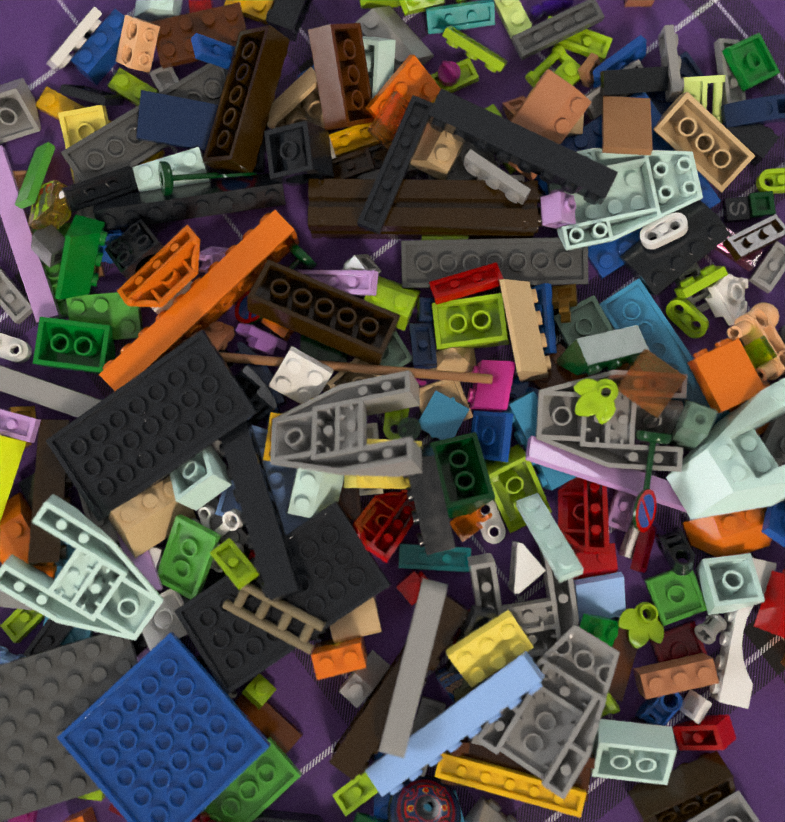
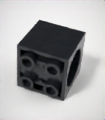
[264,120,334,187]
[105,218,165,280]

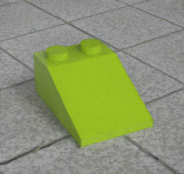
[432,293,510,350]
[485,444,552,533]

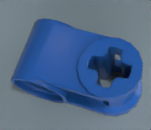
[635,692,683,726]

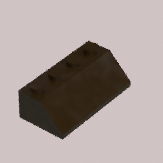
[628,750,736,822]

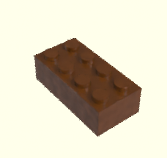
[308,23,376,130]

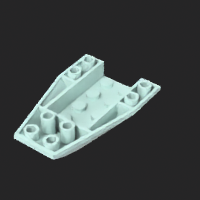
[548,148,703,251]

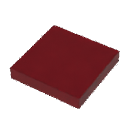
[649,620,707,663]

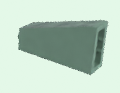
[668,399,718,452]

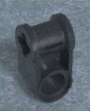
[655,526,695,576]

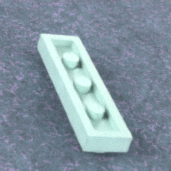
[516,493,583,583]

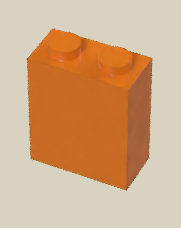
[688,338,765,413]

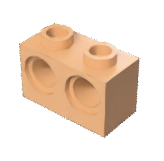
[116,15,160,73]

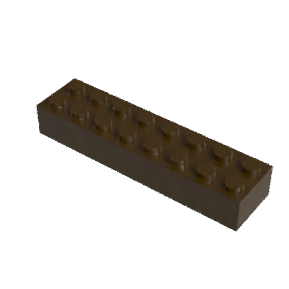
[329,593,469,781]

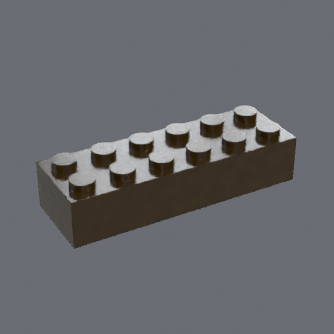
[202,25,290,174]
[247,259,400,365]

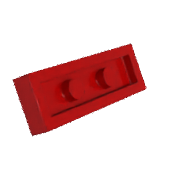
[429,262,504,305]

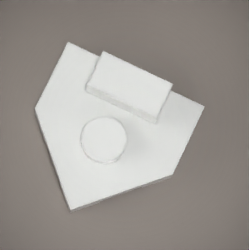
[705,274,748,326]

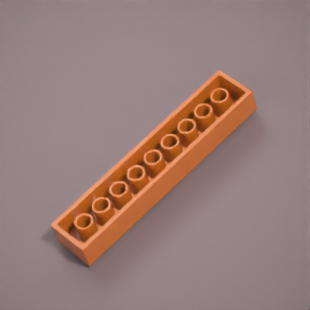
[99,210,300,391]

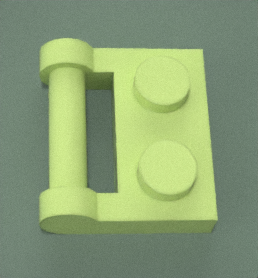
[682,75,726,123]

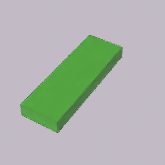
[15,142,55,209]

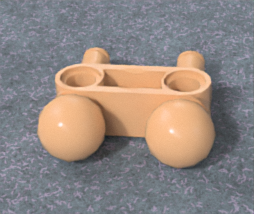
[727,302,785,382]

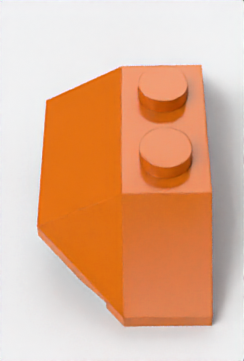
[117,225,200,307]
[0,493,57,579]
[681,507,772,557]

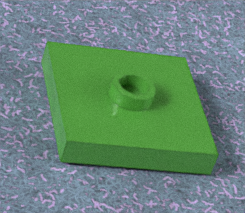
[644,569,707,626]

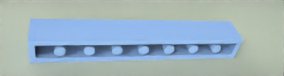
[365,651,545,797]

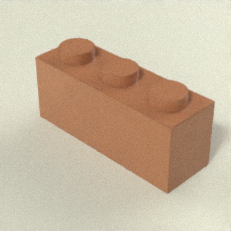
[633,653,719,699]

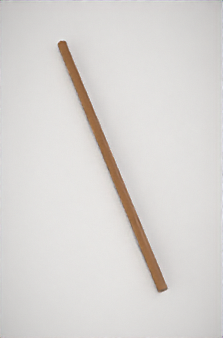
[219,352,493,384]

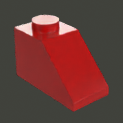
[672,714,737,751]

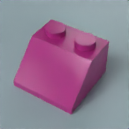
[467,360,515,412]

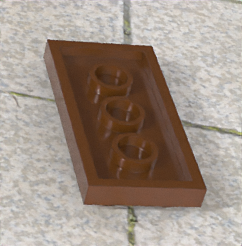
[151,2,247,69]

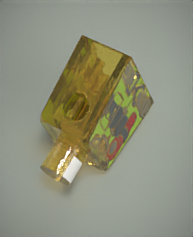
[28,180,72,230]

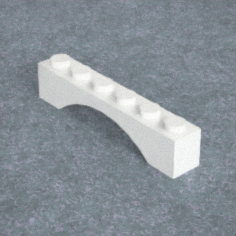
[710,558,777,709]

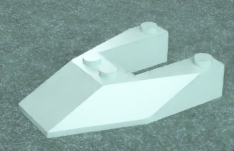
[666,378,785,520]
[0,494,163,641]

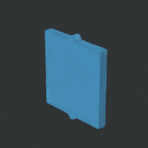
[416,390,469,440]

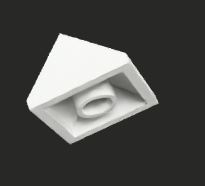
[509,541,546,594]

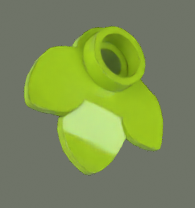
[573,378,618,424]
[618,602,664,649]

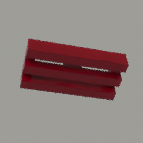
[630,525,657,573]

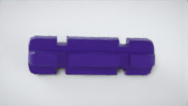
[530,0,574,20]

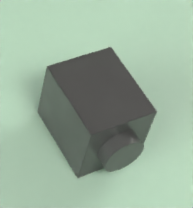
[31,224,65,268]

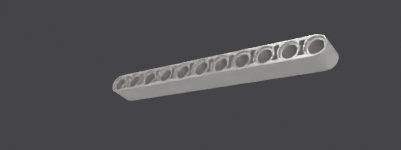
[0,365,223,460]

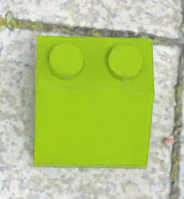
[364,276,421,331]

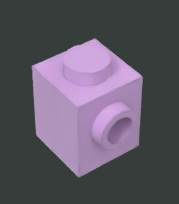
[540,189,576,229]

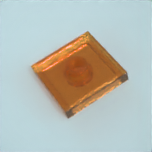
[367,91,409,150]
[618,349,686,418]

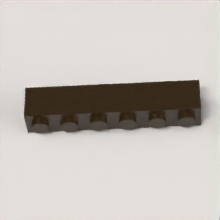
[28,419,73,566]

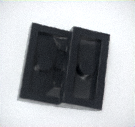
[235,365,277,425]

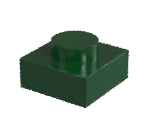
[747,191,776,218]

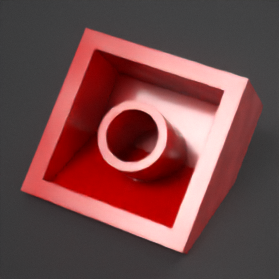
[570,542,618,582]

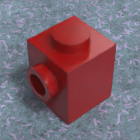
[396,569,429,606]

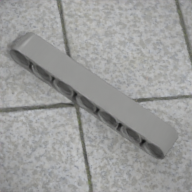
[379,578,447,758]

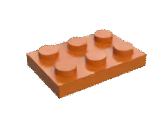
[365,55,441,139]

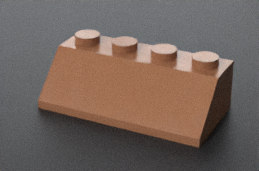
[507,69,592,181]

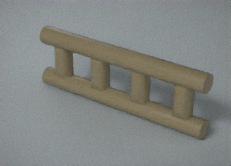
[223,582,326,654]

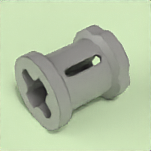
[694,614,727,644]

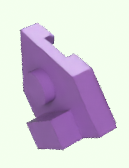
[236,323,288,355]

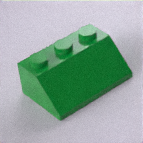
[55,214,108,300]
[33,317,115,374]

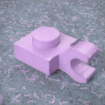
[198,246,229,273]

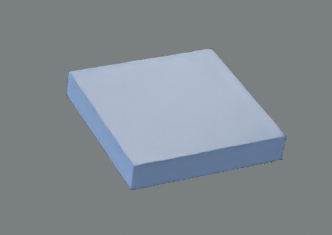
[574,572,626,624]

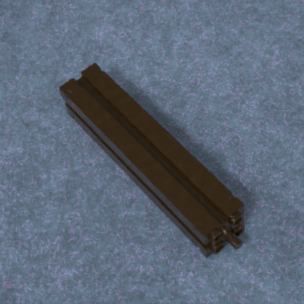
[308,179,542,240]

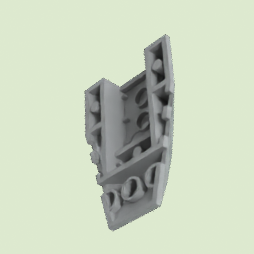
[476,624,620,800]

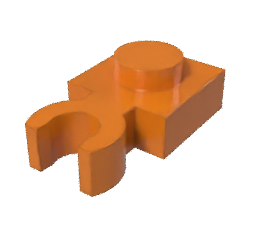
[450,505,493,542]

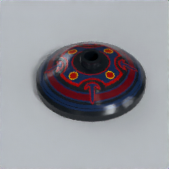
[387,775,461,822]

